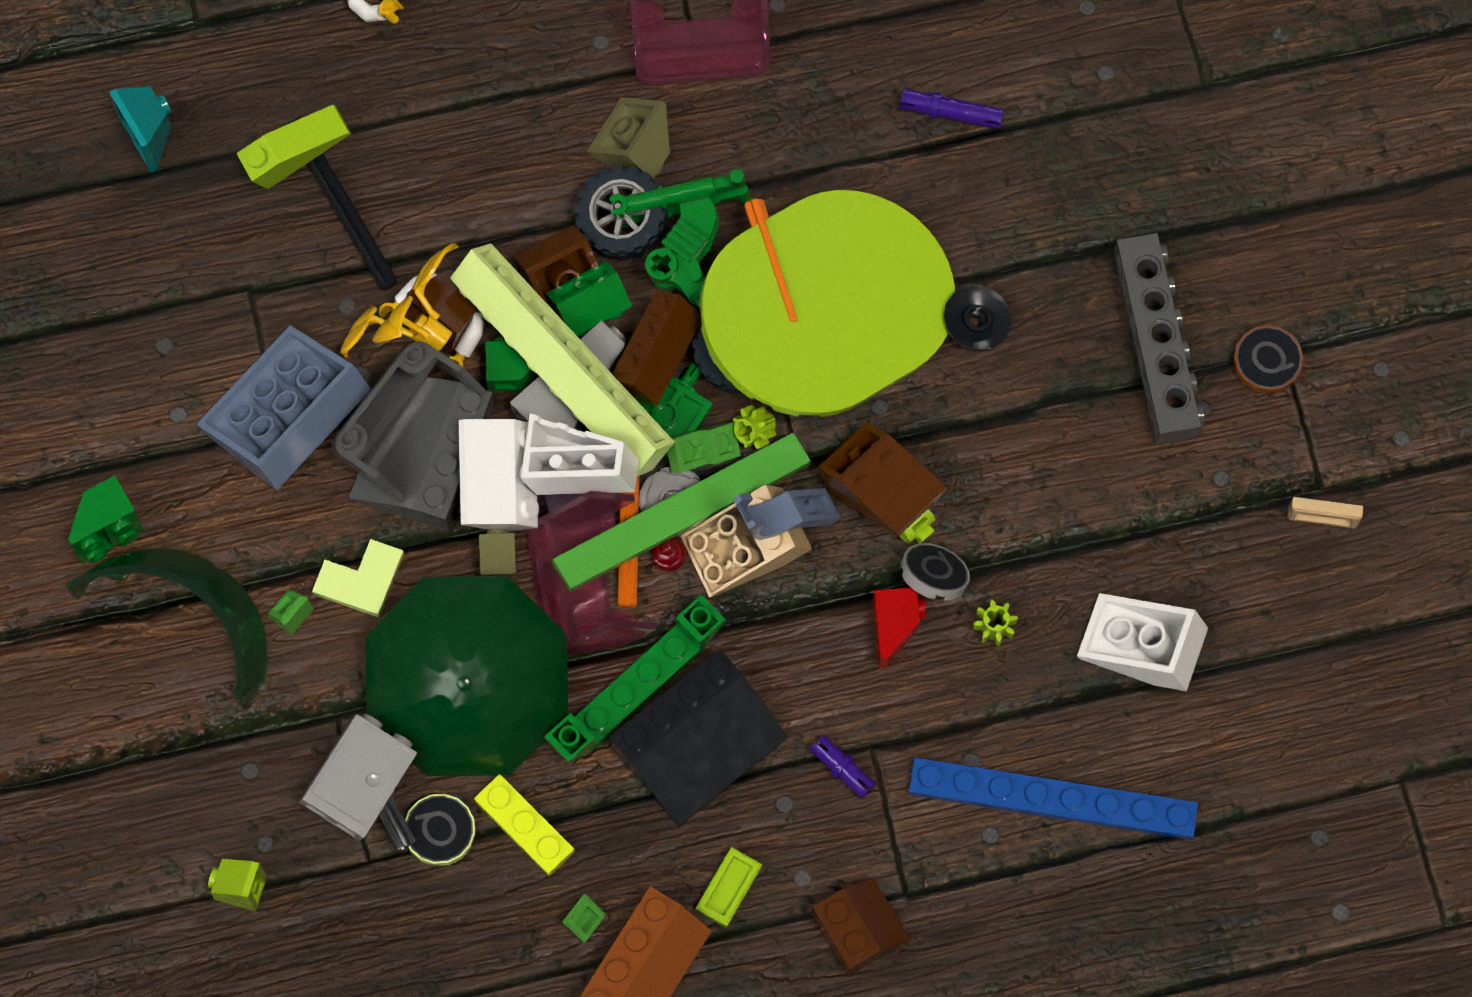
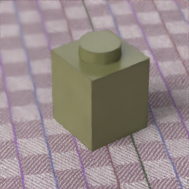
[479,529,518,583]

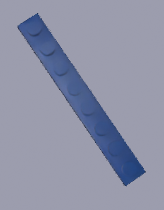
[909,758,1198,840]

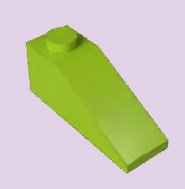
[236,105,351,189]

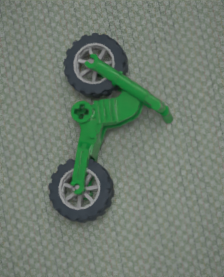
[574,165,754,394]

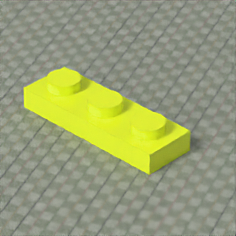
[474,774,575,876]

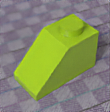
[208,859,267,912]

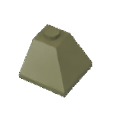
[587,97,670,179]

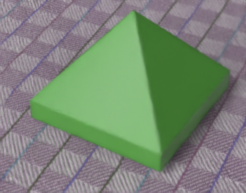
[562,894,606,943]

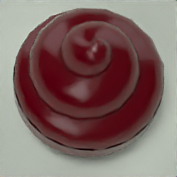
[651,537,687,571]

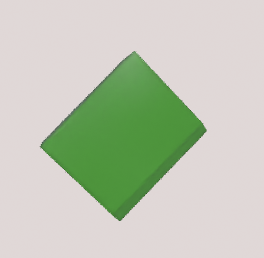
[267,589,314,636]

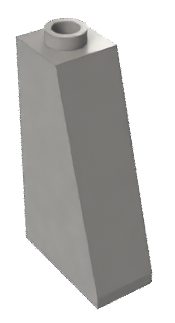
[510,320,626,431]

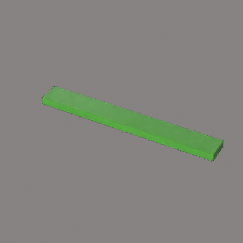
[552,433,811,592]

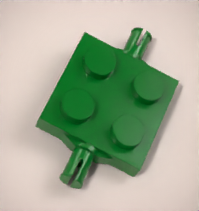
[638,363,713,459]

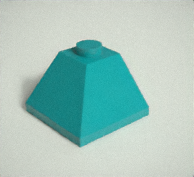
[109,86,172,173]

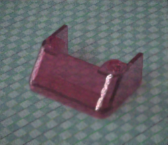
[629,0,771,85]
[528,491,657,655]

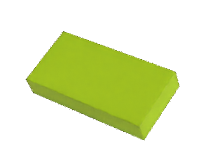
[695,847,763,928]

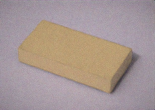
[1287,497,1363,529]

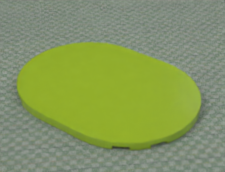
[699,190,955,417]

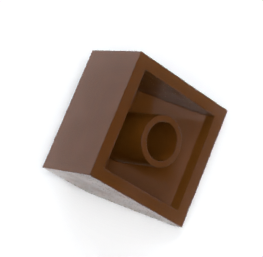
[513,225,598,310]
[811,878,910,976]

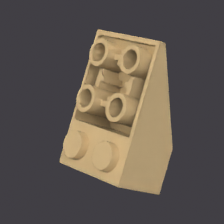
[680,485,812,598]

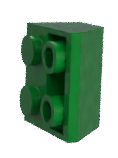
[68,475,144,565]

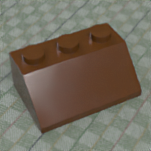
[612,291,702,406]

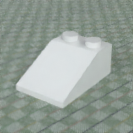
[1077,593,1208,691]

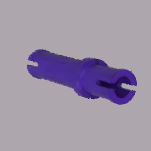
[899,88,1004,130]

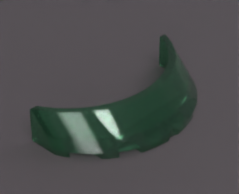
[66,548,268,709]

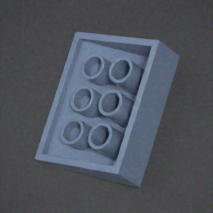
[196,325,371,490]

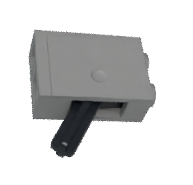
[299,714,417,851]

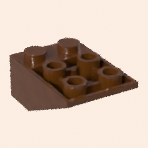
[818,422,948,537]

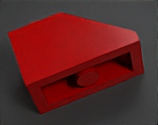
[873,588,926,668]

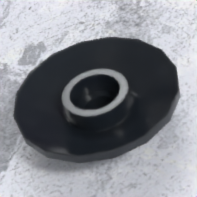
[943,285,1012,352]

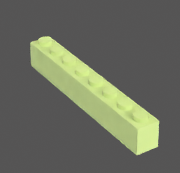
[450,243,675,477]

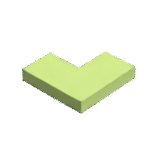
[312,539,404,617]

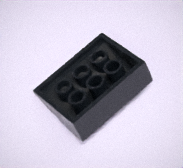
[609,649,788,828]

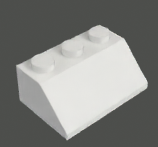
[459,419,539,532]

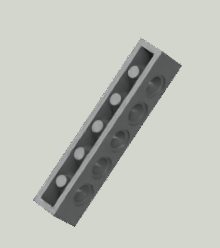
[1114,233,1205,444]

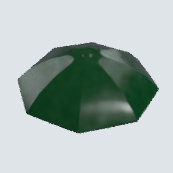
[366,576,568,776]

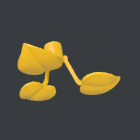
[339,243,459,358]

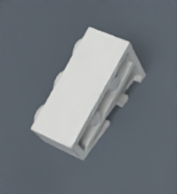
[521,413,639,495]

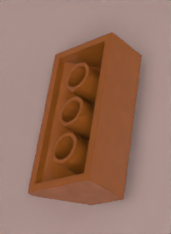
[580,886,712,997]

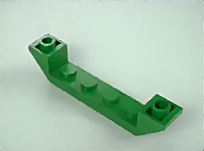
[544,594,726,764]

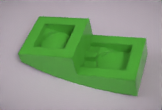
[667,422,741,473]

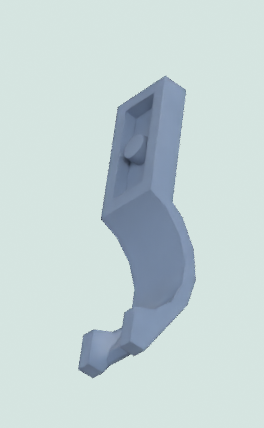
[733,488,841,540]

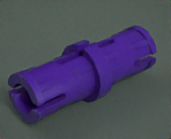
[809,734,877,800]

